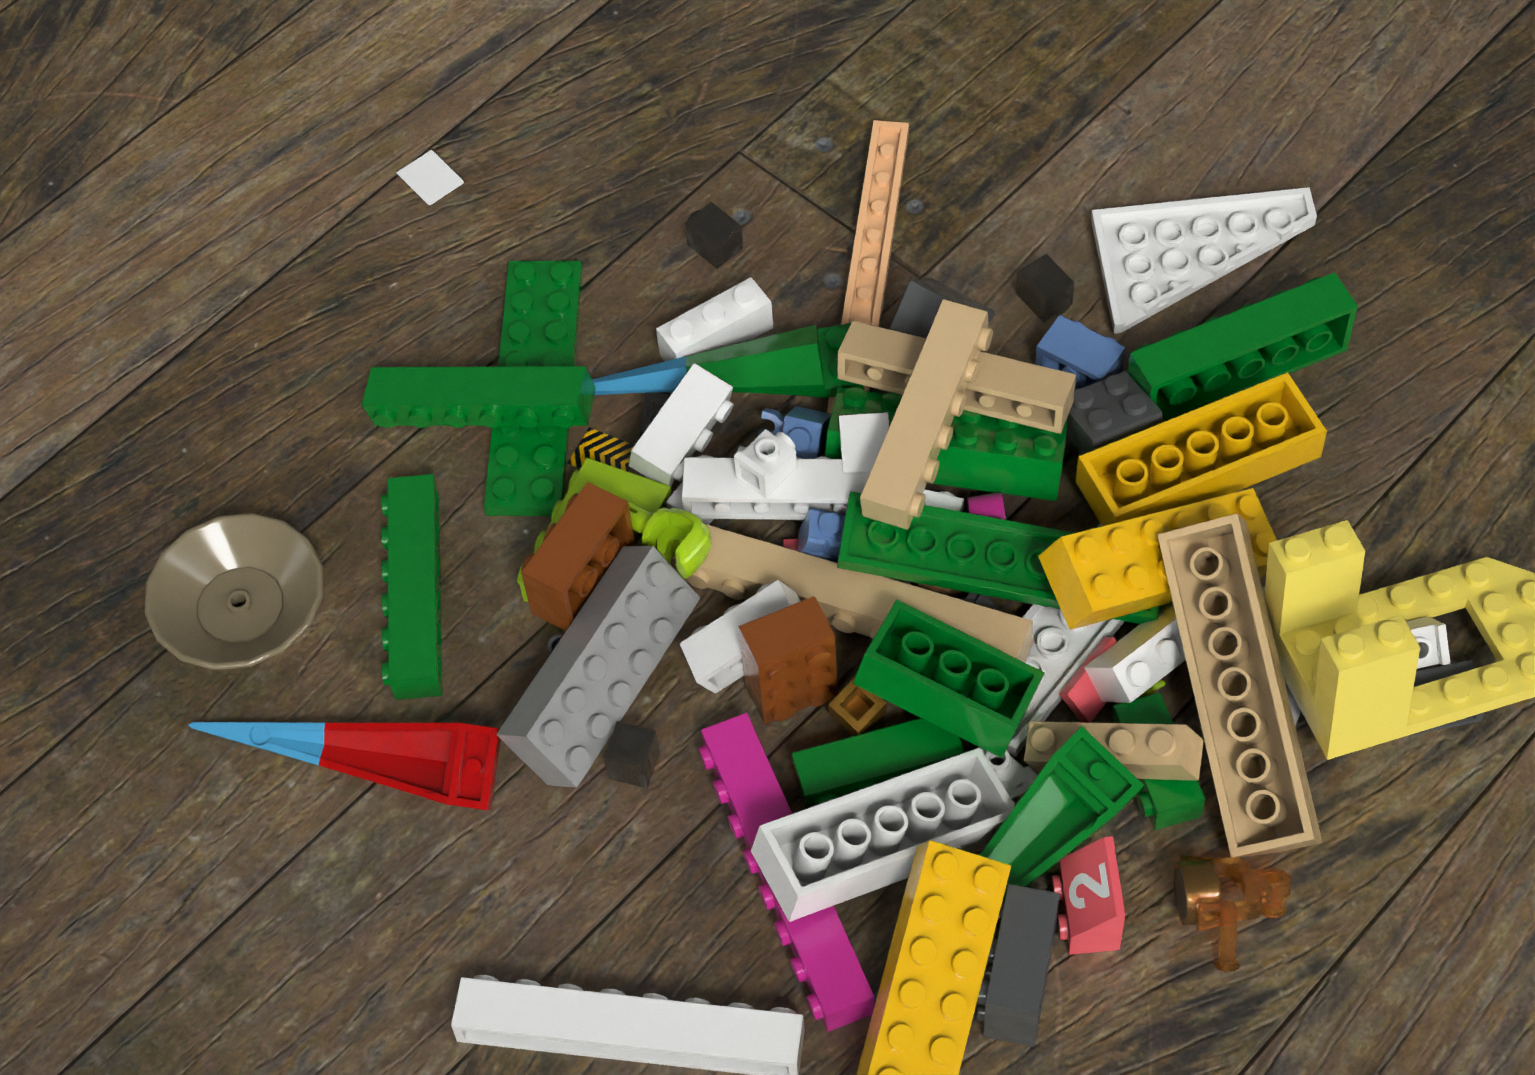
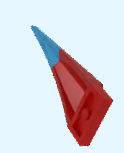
[189,722,501,810]

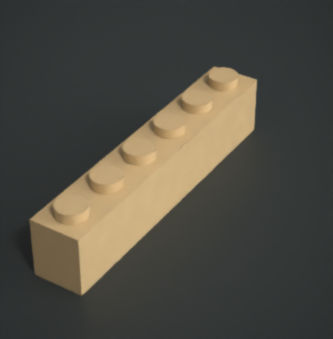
[860,299,993,530]
[838,321,1076,434]

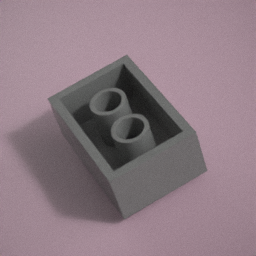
[977,884,1060,1047]

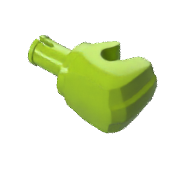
[628,501,711,579]

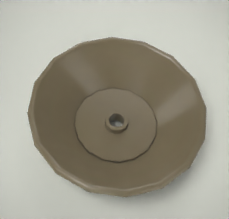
[144,513,323,670]

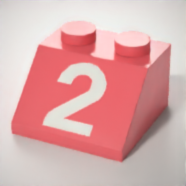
[1051,836,1126,955]

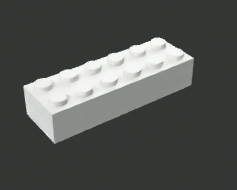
[751,748,1015,922]

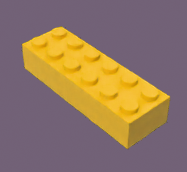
[1076,372,1327,526]
[1038,488,1277,630]
[857,840,1011,1075]

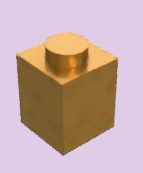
[828,676,887,736]

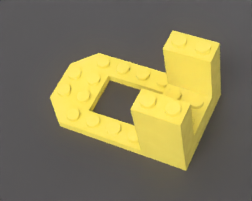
[1264,520,1535,760]

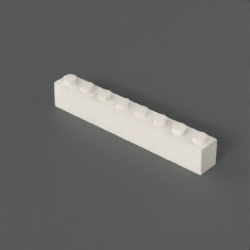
[451,975,805,1075]

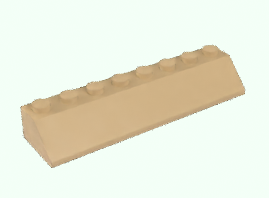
[1157,513,1323,858]

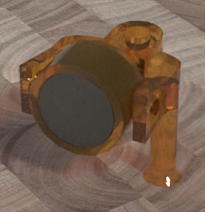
[1173,855,1291,972]

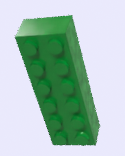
[1128,272,1358,422]
[825,387,1068,501]

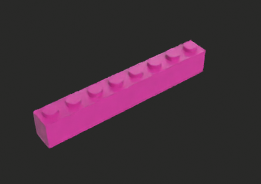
[698,713,875,1032]

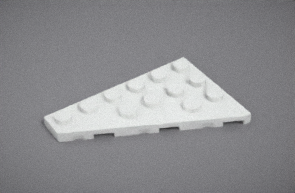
[1091,187,1317,334]

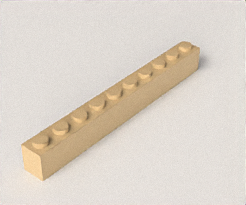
[670,524,1034,663]

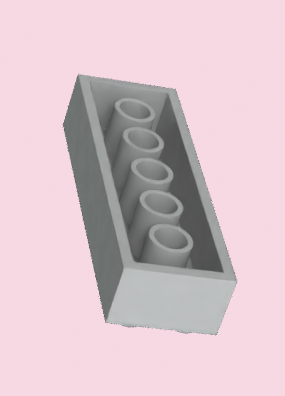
[496,546,700,788]

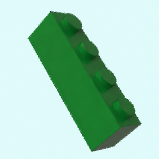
[792,718,965,809]

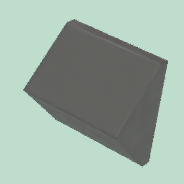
[890,278,995,338]

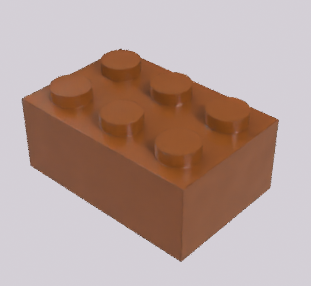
[521,482,635,631]
[738,596,838,725]

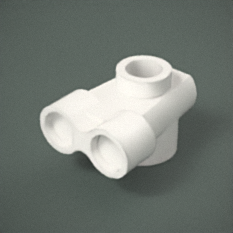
[982,749,1038,806]

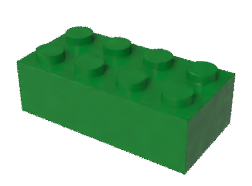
[853,599,1045,758]

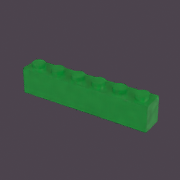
[362,366,596,428]
[381,474,443,700]

